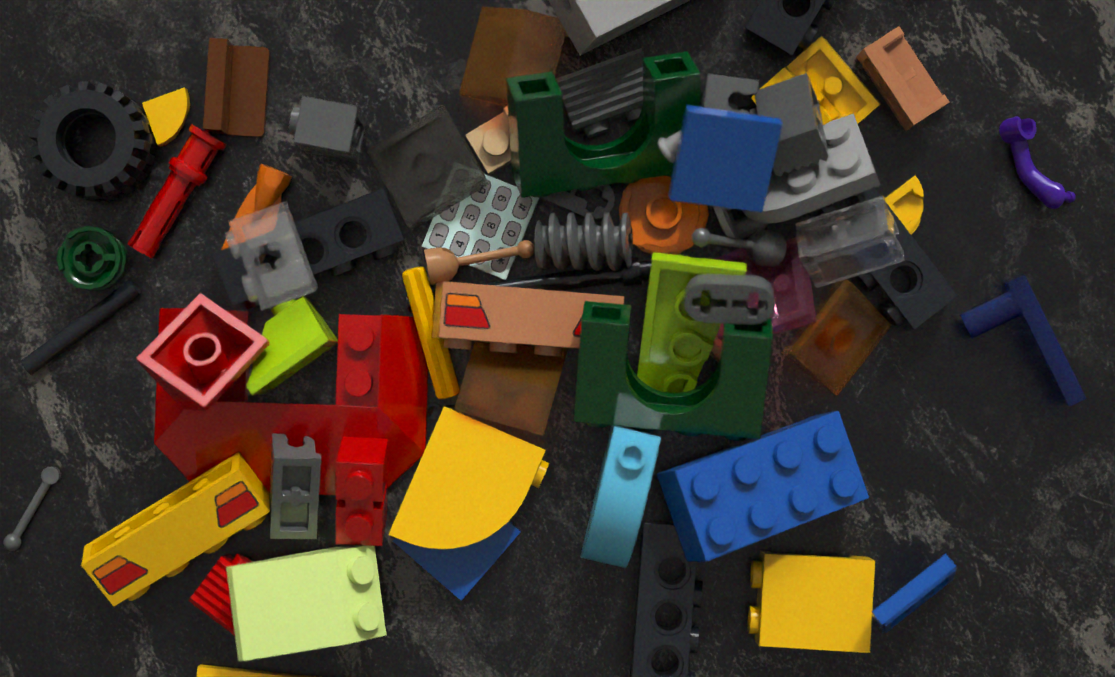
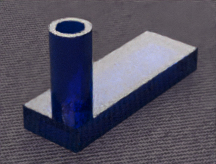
[960,274,1087,407]

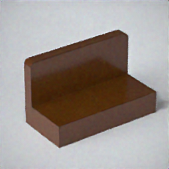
[203,38,270,138]

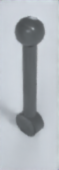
[3,466,61,552]

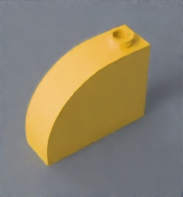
[389,406,549,549]

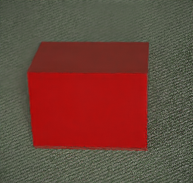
[136,293,270,412]

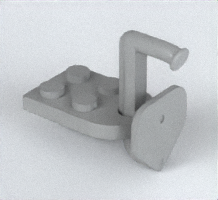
[658,113,880,239]

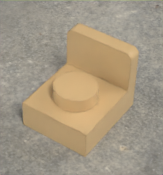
[465,106,511,175]

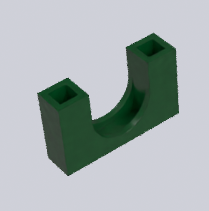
[506,51,700,198]
[574,301,773,441]

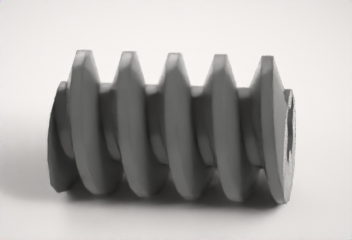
[534,212,633,271]

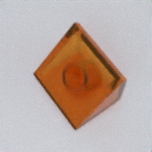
[781,279,892,396]

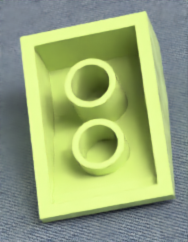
[226,545,386,661]

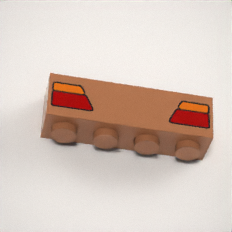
[432,281,624,357]

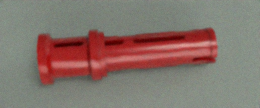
[127,124,227,258]

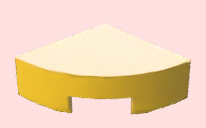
[142,87,190,147]
[884,175,924,235]

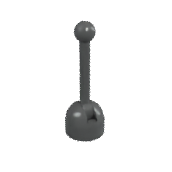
[692,228,786,267]

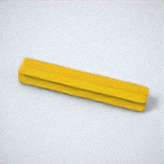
[402,266,460,399]

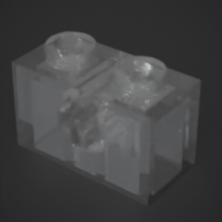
[226,201,318,310]

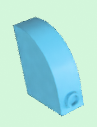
[581,425,661,568]

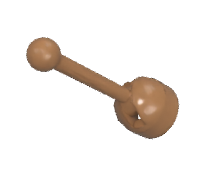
[424,240,535,285]

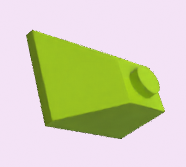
[247,295,338,395]

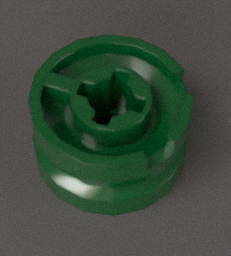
[57,226,129,291]

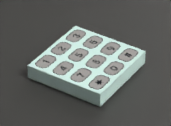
[422,162,539,280]

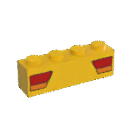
[81,452,270,607]

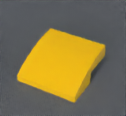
[751,36,881,125]

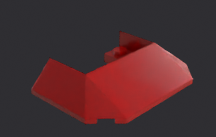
[154,308,429,495]

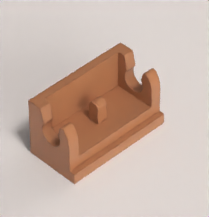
[856,26,949,131]

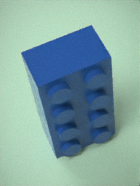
[657,410,869,562]

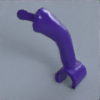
[999,117,1076,209]

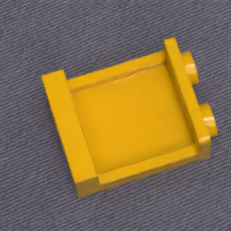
[748,550,875,653]

